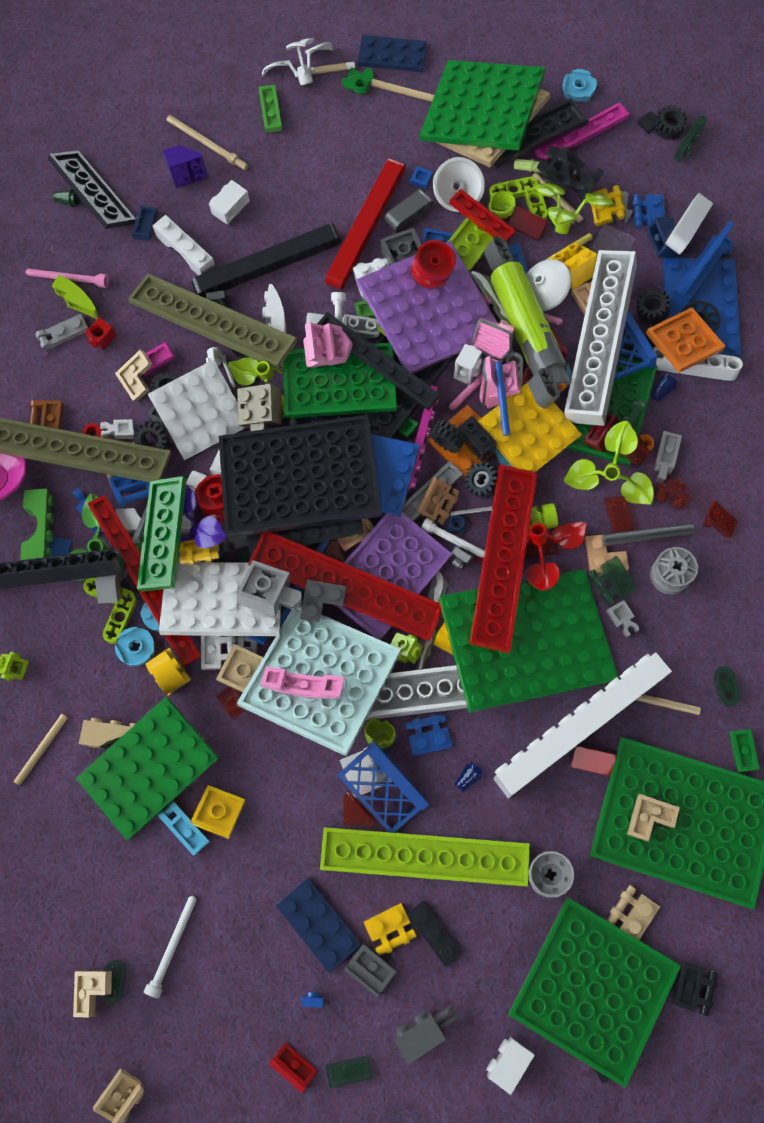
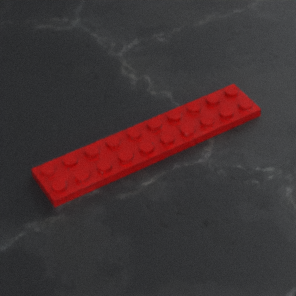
[469,464,537,653]
[248,532,442,642]

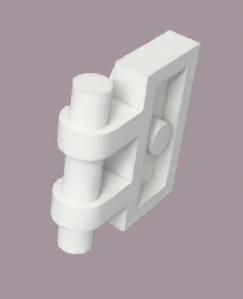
[201,635,237,670]

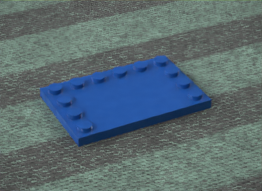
[662,258,741,358]
[311,421,420,517]

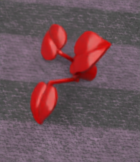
[526,522,586,591]

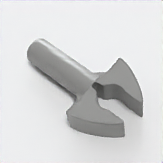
[614,191,633,223]

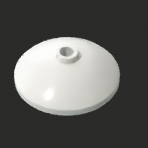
[433,157,485,212]
[526,259,571,311]

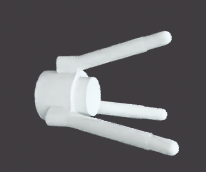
[206,347,236,388]

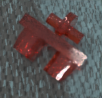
[655,476,692,510]

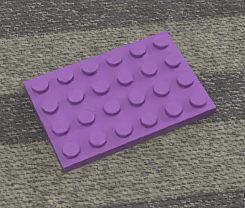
[335,513,452,640]

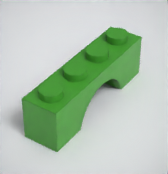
[21,489,55,560]

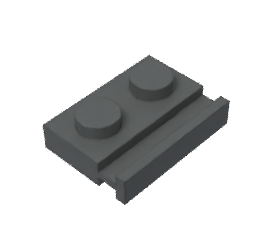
[344,944,397,998]

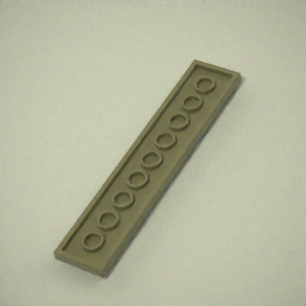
[128,273,297,369]
[0,418,171,483]

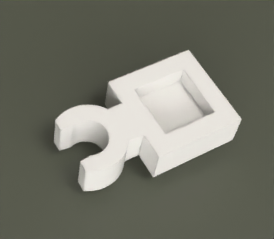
[100,419,134,439]

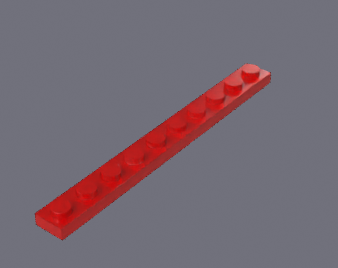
[88,495,201,667]

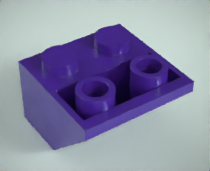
[163,145,208,188]

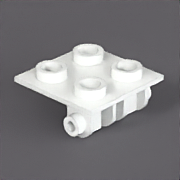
[340,747,392,798]

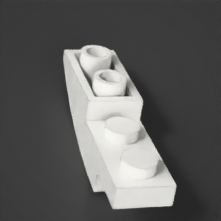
[262,284,287,333]
[306,313,380,339]

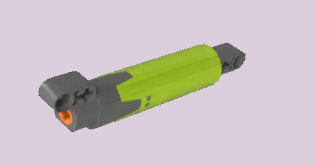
[484,236,571,409]

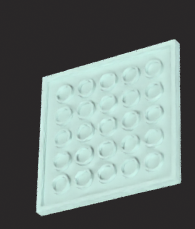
[237,606,401,756]

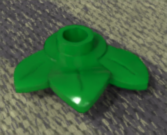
[341,68,373,94]

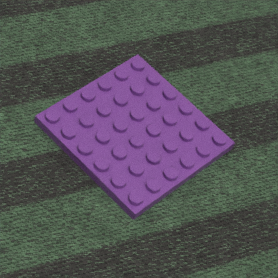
[356,241,497,374]

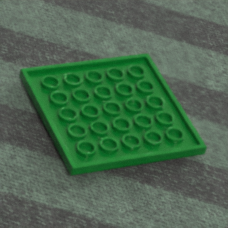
[419,60,546,150]
[508,898,681,1088]

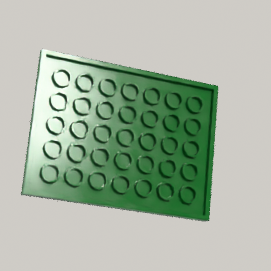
[438,569,618,713]
[589,737,764,909]

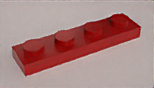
[449,189,516,243]

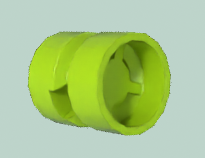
[529,503,558,530]

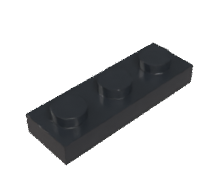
[407,901,462,967]

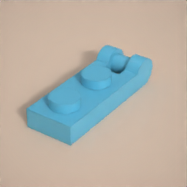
[157,800,210,856]

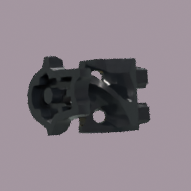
[536,145,604,201]

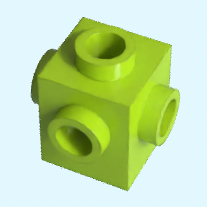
[390,632,423,664]
[0,652,29,682]

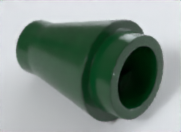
[53,189,81,207]

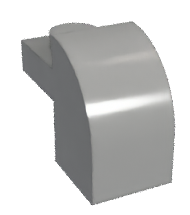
[96,572,125,604]

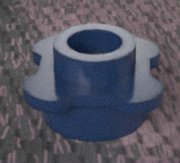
[447,515,467,534]

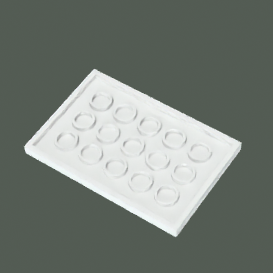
[159,562,281,636]

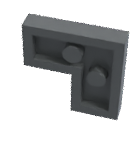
[300,580,346,623]

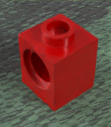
[85,318,117,350]

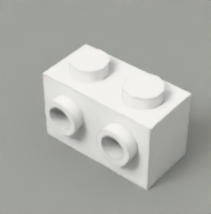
[209,180,250,225]
[454,344,483,385]
[486,1036,534,1095]

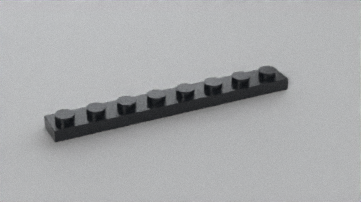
[317,312,440,411]

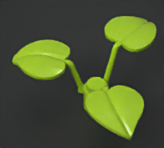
[535,183,615,234]
[229,357,285,420]
[564,421,654,505]

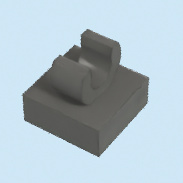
[206,291,227,307]
[452,546,476,568]

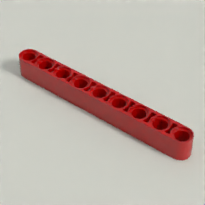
[325,158,406,290]

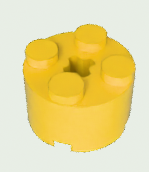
[146,648,191,695]

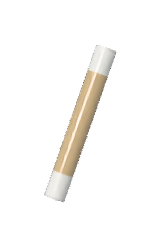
[311,62,355,75]

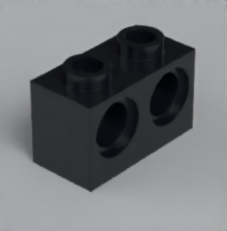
[458,416,497,462]

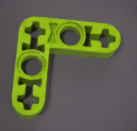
[489,177,548,220]
[83,578,137,644]

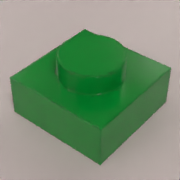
[398,417,419,440]

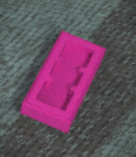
[143,342,175,376]

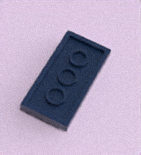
[358,35,427,72]
[276,878,361,973]

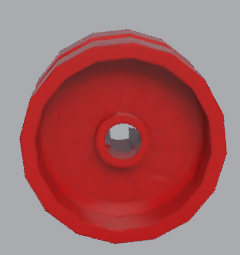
[411,240,456,289]
[195,474,224,523]

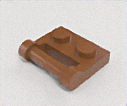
[30,400,64,430]

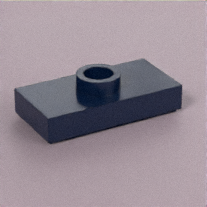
[132,206,158,241]

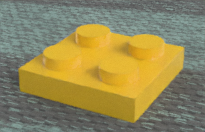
[191,785,245,839]

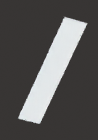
[450,506,492,515]

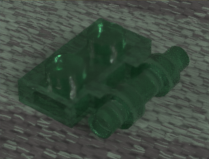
[588,556,637,606]

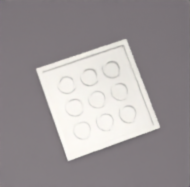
[148,360,245,460]

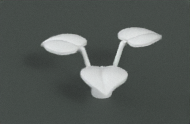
[262,38,333,86]

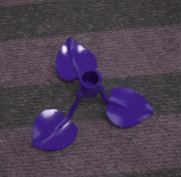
[180,485,228,549]

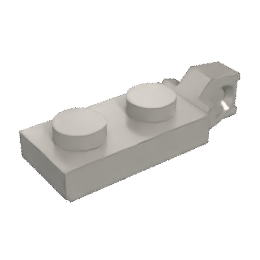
[654,431,682,483]

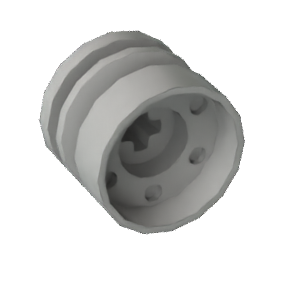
[650,547,698,595]
[528,851,574,898]

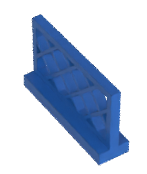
[674,221,734,302]
[614,311,657,380]
[337,740,429,833]

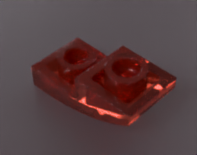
[605,496,633,533]

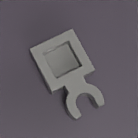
[606,600,639,637]

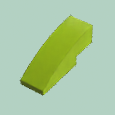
[52,275,100,319]

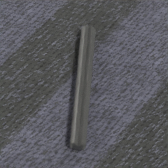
[602,524,695,546]

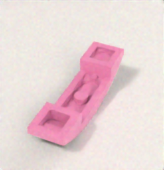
[261,667,345,699]

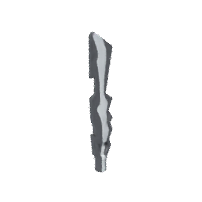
[470,271,518,344]
[416,571,448,670]

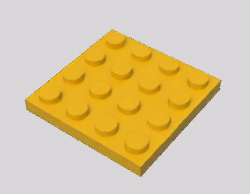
[478,383,582,473]

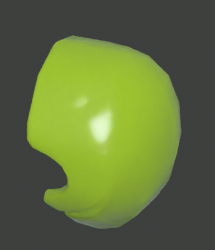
[489,192,516,219]
[364,718,396,749]

